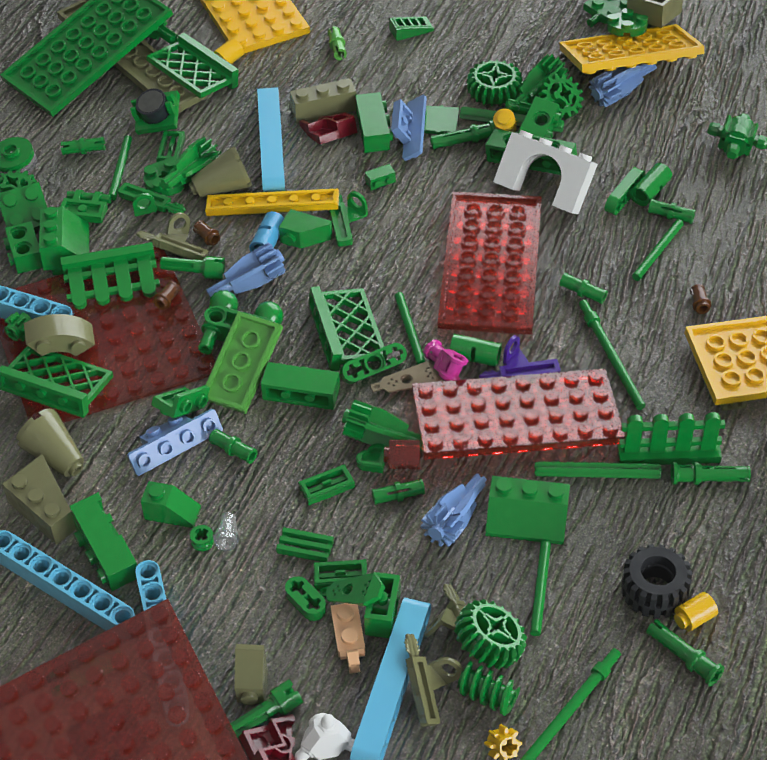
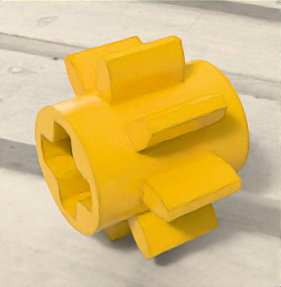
[484,724,522,760]

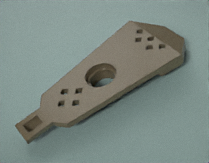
[370,361,443,393]

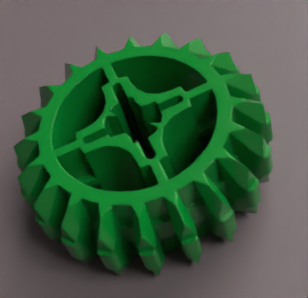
[466,59,523,106]
[454,599,527,670]

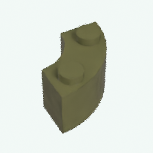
[24,314,95,356]

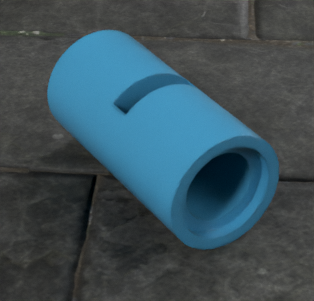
[249,211,284,252]

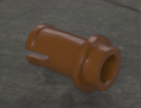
[193,220,220,246]
[153,281,180,310]
[690,284,711,314]

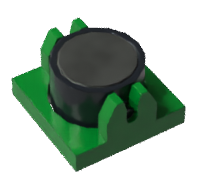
[130,89,180,135]

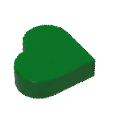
[356,444,387,473]

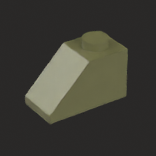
[234,644,268,705]

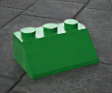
[39,207,90,271]
[485,476,570,545]

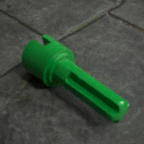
[160,256,225,280]
[226,679,304,740]

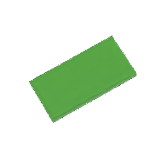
[206,311,283,414]

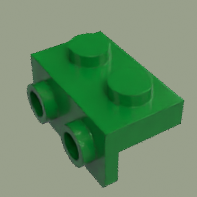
[151,385,210,419]

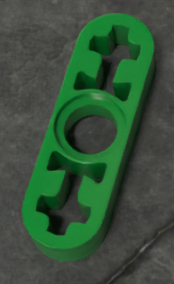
[604,167,645,215]
[340,343,407,384]

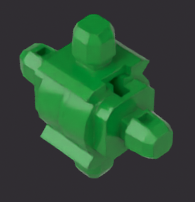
[707,113,767,159]

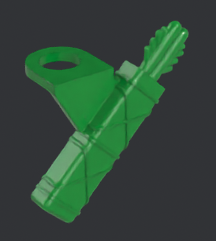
[118,182,186,217]
[329,191,368,247]

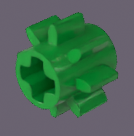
[4,312,32,342]

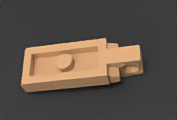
[331,603,366,674]

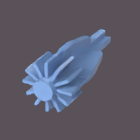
[589,63,657,108]
[206,242,286,298]
[421,474,487,547]

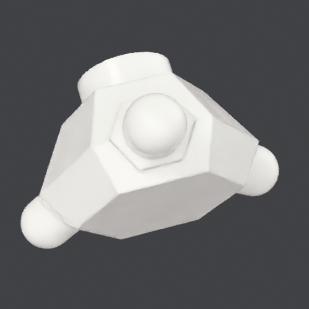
[295,713,355,760]

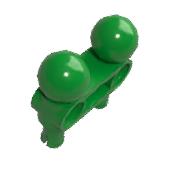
[198,290,284,354]

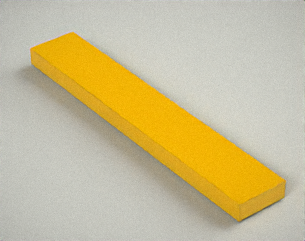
[205,188,339,216]

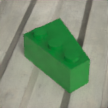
[70,492,137,591]

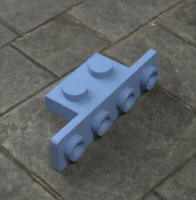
[391,94,427,161]
[127,409,223,476]

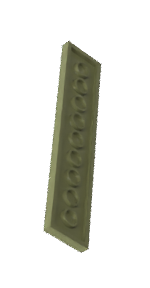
[57,0,207,113]

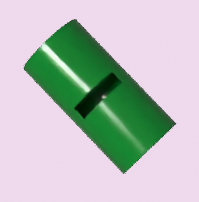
[630,163,672,206]
[450,334,502,367]

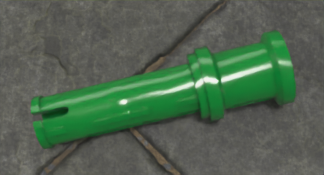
[430,120,495,150]
[670,462,751,485]
[646,619,725,686]

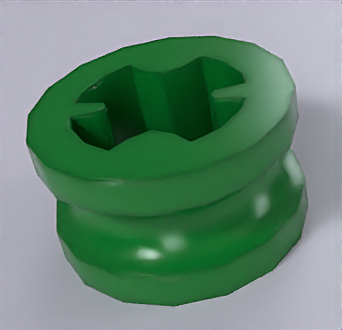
[190,525,214,552]

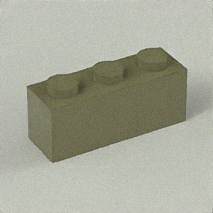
[290,78,356,124]

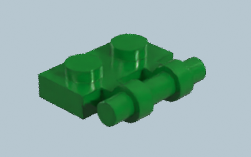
[60,189,112,224]

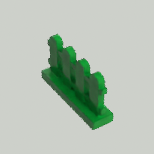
[60,242,160,310]
[617,412,726,465]

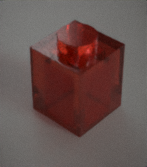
[384,440,420,469]

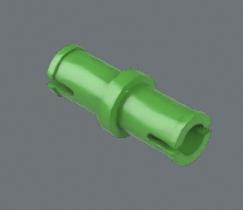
[328,26,347,60]

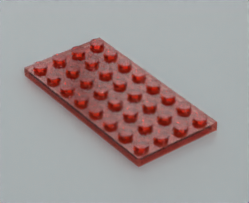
[437,192,542,335]
[412,369,625,460]

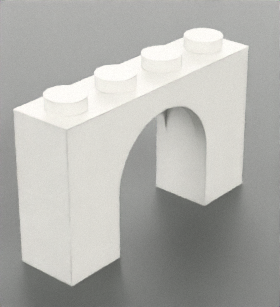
[493,130,598,214]

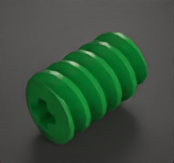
[457,660,521,716]

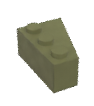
[2,454,76,545]

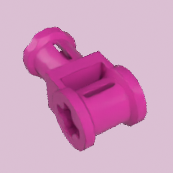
[423,340,468,383]

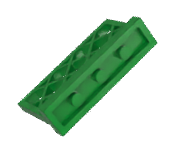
[146,33,239,98]
[308,286,387,371]
[0,346,113,418]

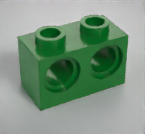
[3,221,43,274]

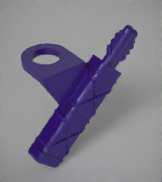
[479,335,561,384]

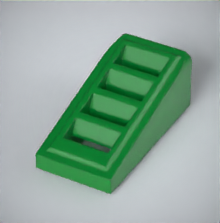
[389,16,434,41]

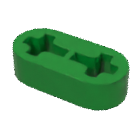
[285,576,326,621]

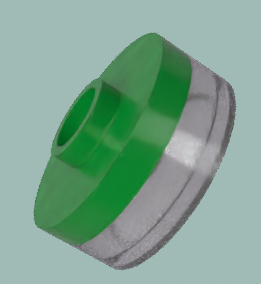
[0,137,37,177]

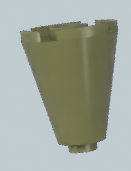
[189,146,253,198]
[16,408,84,477]

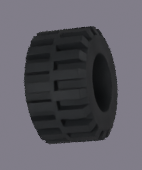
[621,544,692,619]

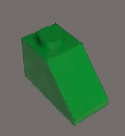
[279,209,332,249]
[140,481,201,528]

